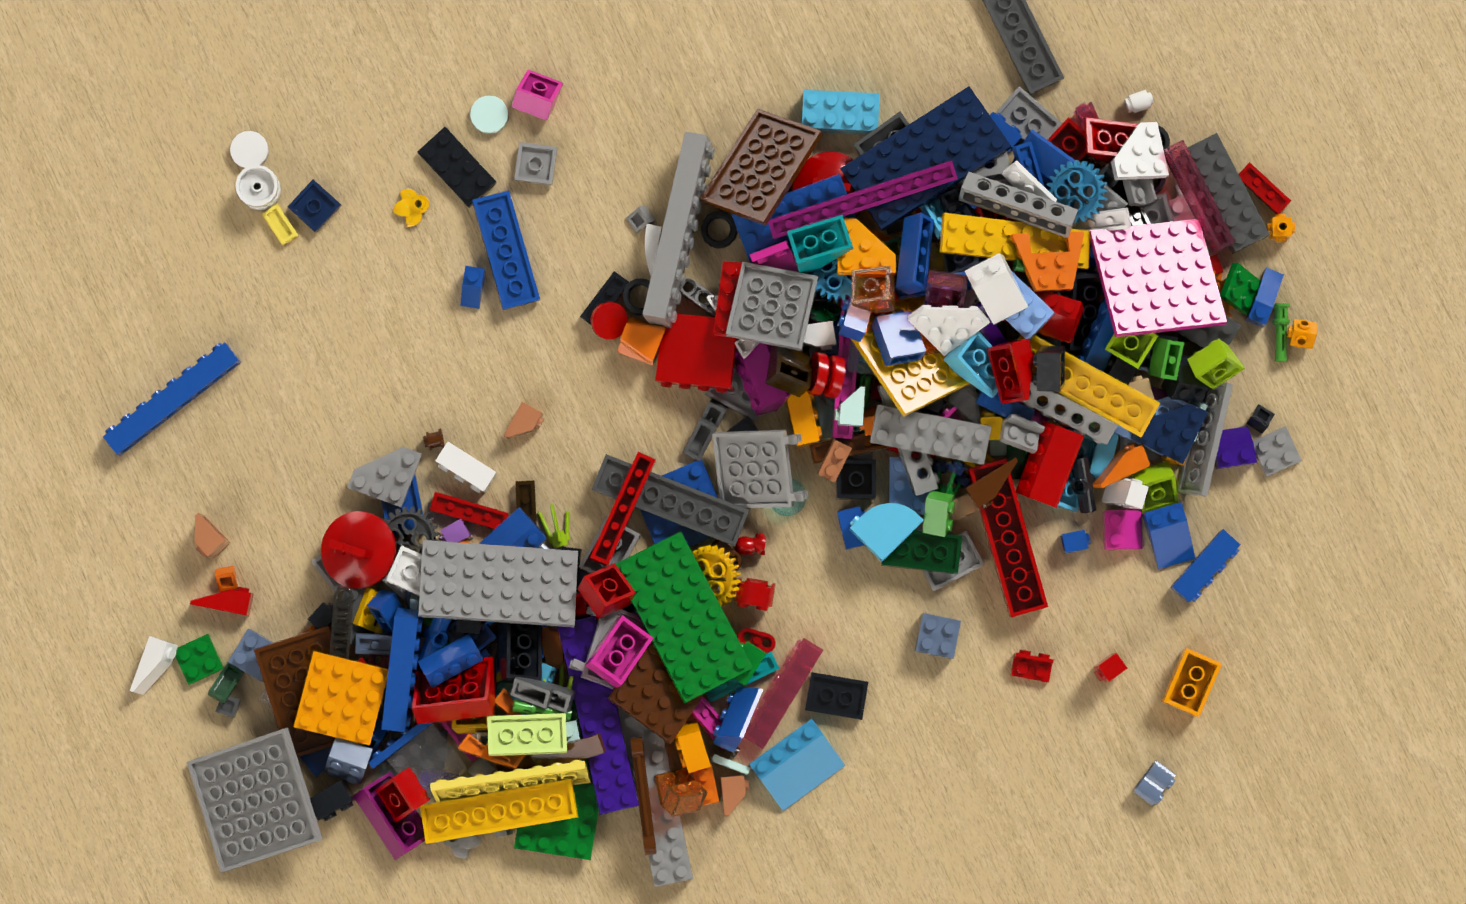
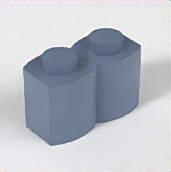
[1133,760,1176,806]

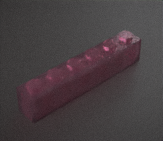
[1164,140,1235,254]
[744,638,823,749]

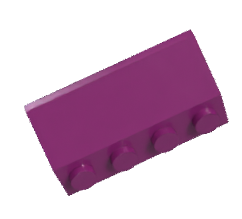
[735,339,791,416]
[353,771,425,860]

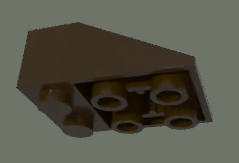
[765,345,813,397]

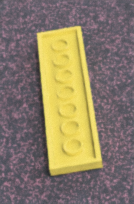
[430,760,591,802]

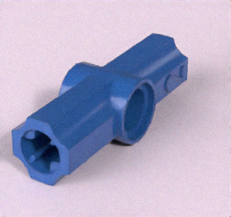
[418,618,451,660]

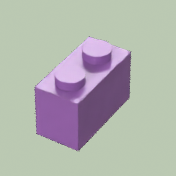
[440,519,473,542]

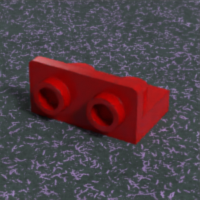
[1010,650,1054,683]

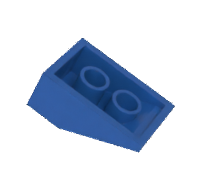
[1142,502,1196,569]

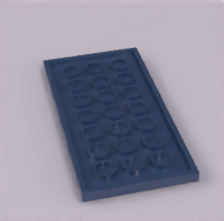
[840,86,1011,231]

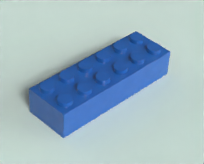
[382,608,423,732]

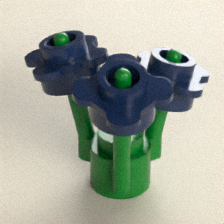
[931,459,971,499]

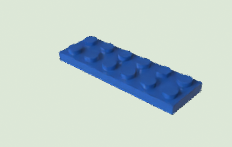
[472,191,540,310]

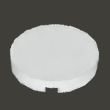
[230,131,269,168]

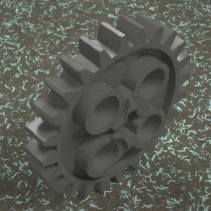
[383,507,440,558]

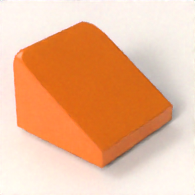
[215,566,238,592]

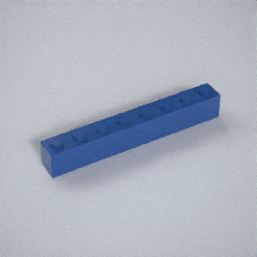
[103,342,241,456]

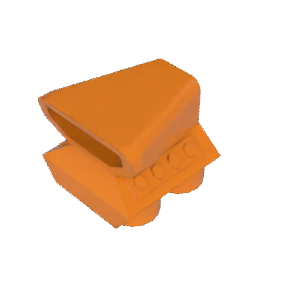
[617,317,665,365]

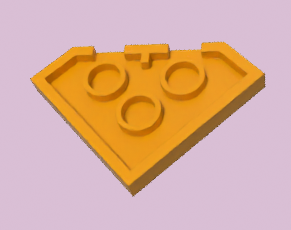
[837,218,896,275]

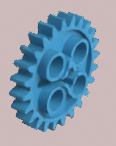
[1047,160,1108,223]
[809,259,872,303]

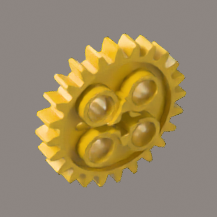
[692,545,741,606]

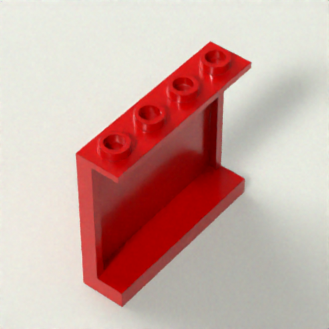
[655,314,738,393]

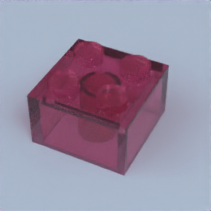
[923,270,968,308]

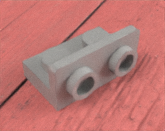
[1122,179,1157,206]
[1000,414,1045,454]

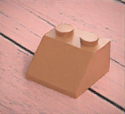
[195,513,231,558]

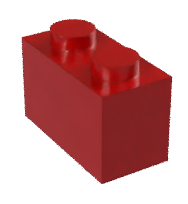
[1094,653,1128,682]

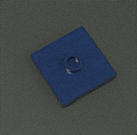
[287,179,342,233]

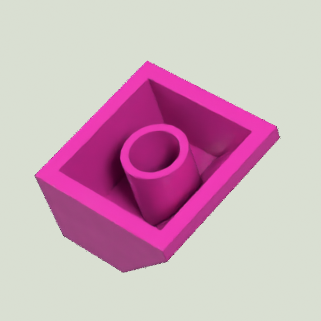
[512,70,563,120]
[1103,510,1143,550]

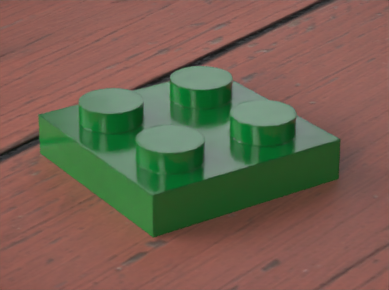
[1220,263,1261,315]
[175,634,224,685]

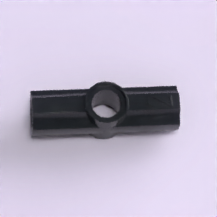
[1071,454,1096,514]

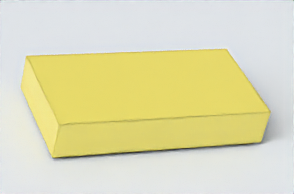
[262,203,299,246]

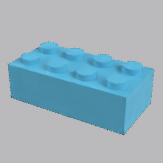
[802,90,880,135]

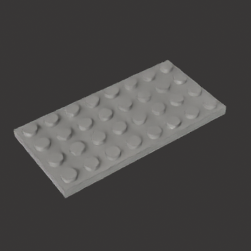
[418,540,578,627]

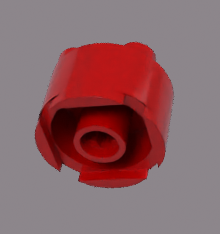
[734,577,776,611]

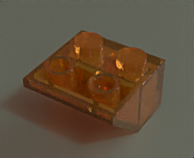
[655,769,708,817]

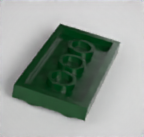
[881,530,962,574]

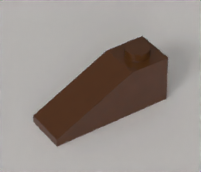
[965,458,1018,509]

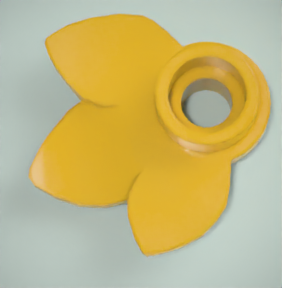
[393,189,429,227]

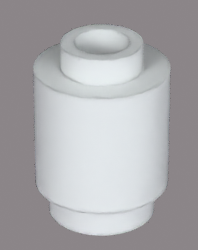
[1124,90,1154,113]

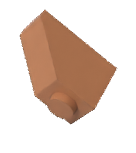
[504,402,544,439]
[721,775,749,816]

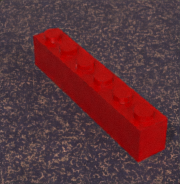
[590,452,656,567]

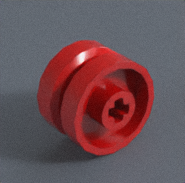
[807,352,845,398]

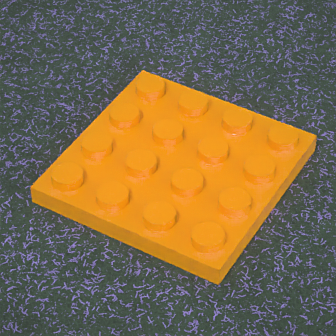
[294,651,388,745]

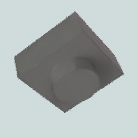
[215,696,241,718]

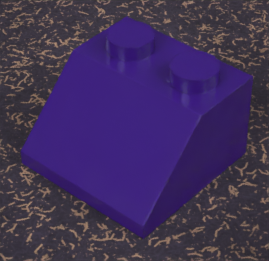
[1215,426,1257,470]

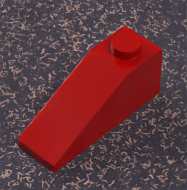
[190,587,254,616]

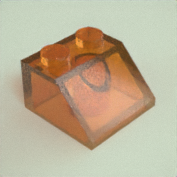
[852,266,895,313]

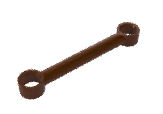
[630,737,657,855]

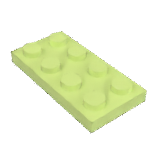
[487,713,567,756]

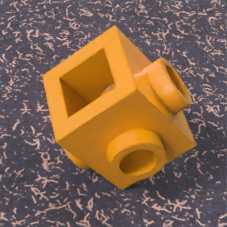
[1267,214,1295,242]
[1287,319,1317,349]

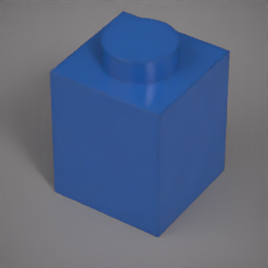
[1060,530,1091,554]

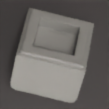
[626,205,655,233]

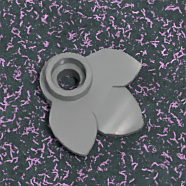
[443,835,482,858]

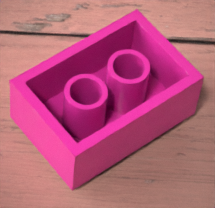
[585,615,653,688]

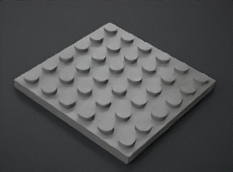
[187,728,323,873]

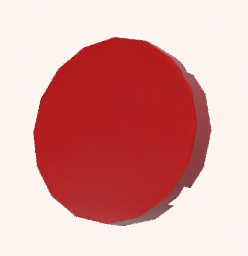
[590,301,628,340]

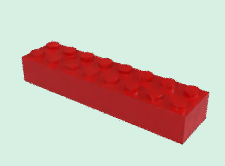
[968,458,1048,618]

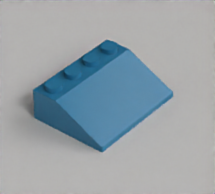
[749,718,845,811]

